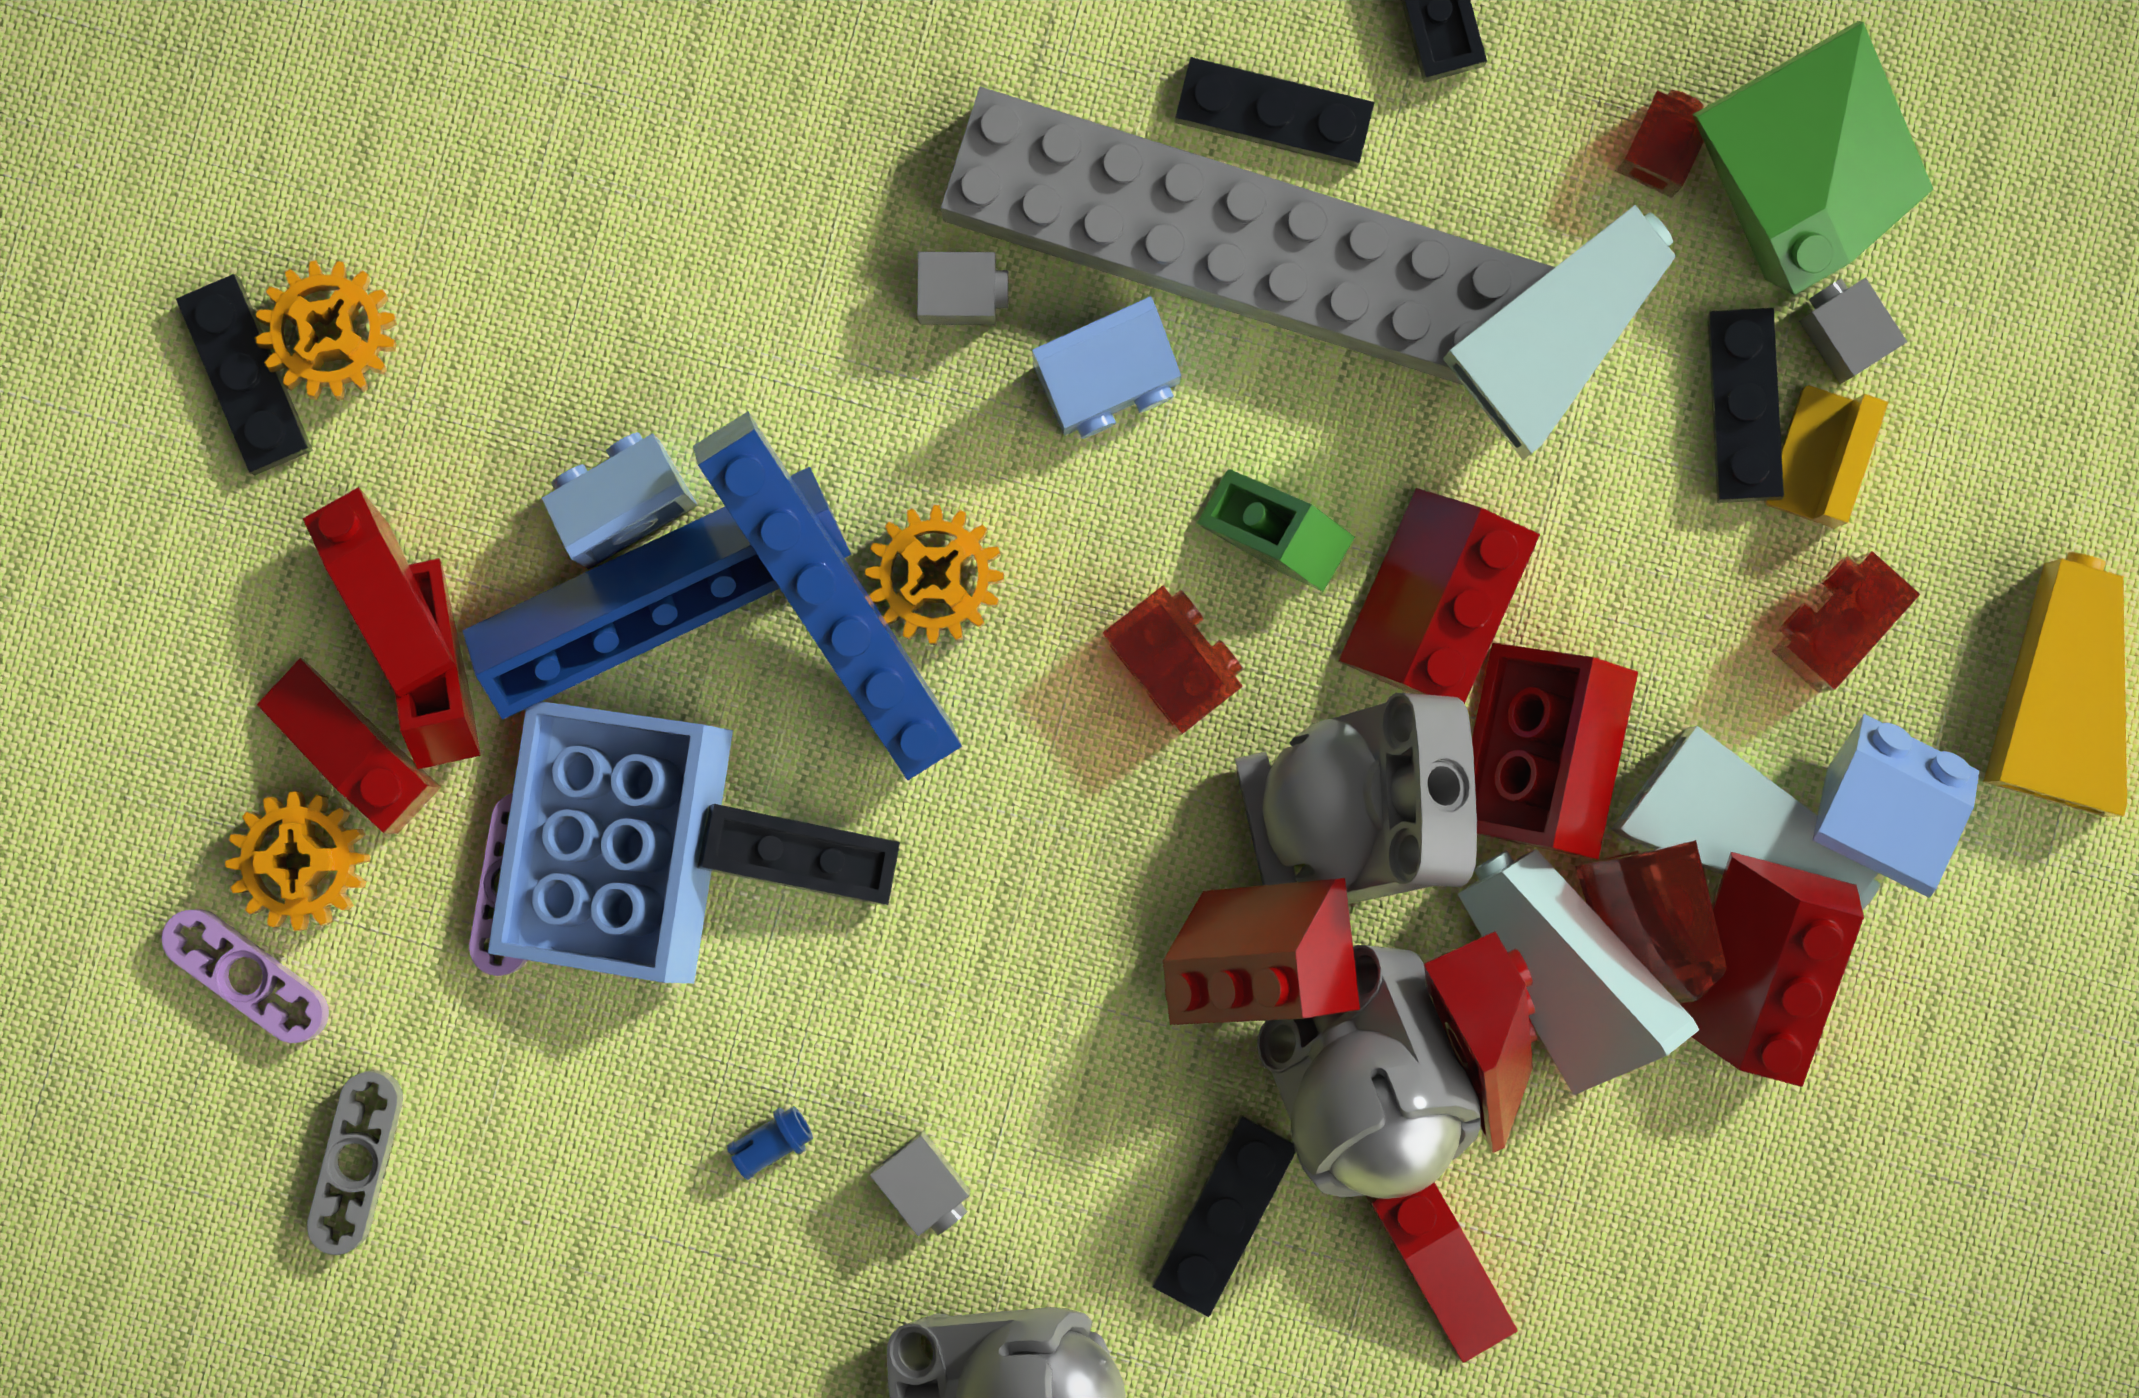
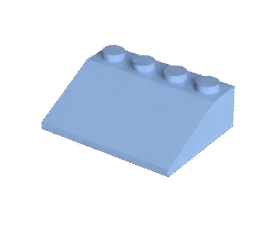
[488,701,733,984]

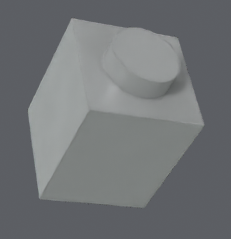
[917,252,1008,325]
[1799,277,1907,384]
[870,1130,971,1236]

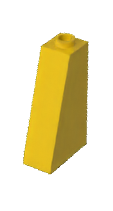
[1983,552,2127,817]

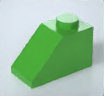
[1197,468,1355,592]

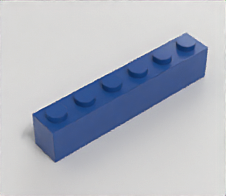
[693,411,962,781]
[462,467,851,720]

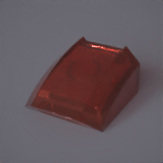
[1575,840,1727,1003]

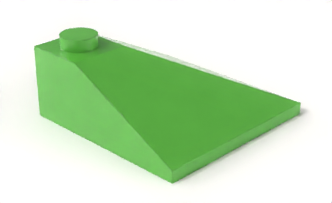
[1692,21,1933,295]

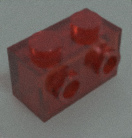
[1772,551,1920,693]
[1102,585,1244,736]

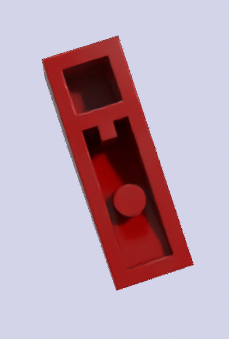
[303,487,456,697]
[395,558,481,770]
[257,658,441,834]
[1365,1182,1518,1363]

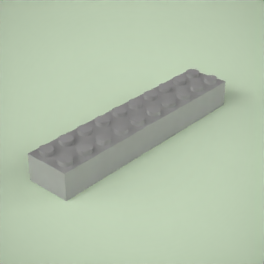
[941,86,1555,385]

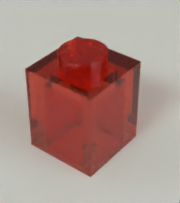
[1615,90,1704,198]

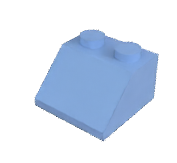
[1032,296,1181,439]
[542,432,698,569]
[1813,714,1979,898]

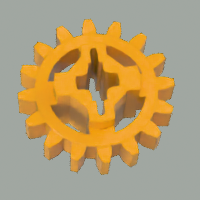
[255,260,397,401]
[865,505,1004,645]
[225,791,370,931]

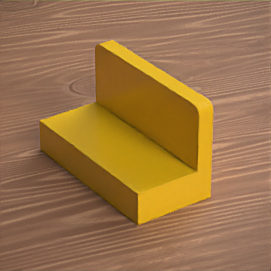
[1764,385,1889,529]

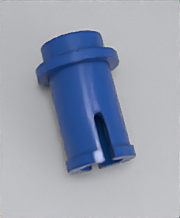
[727,1106,813,1180]

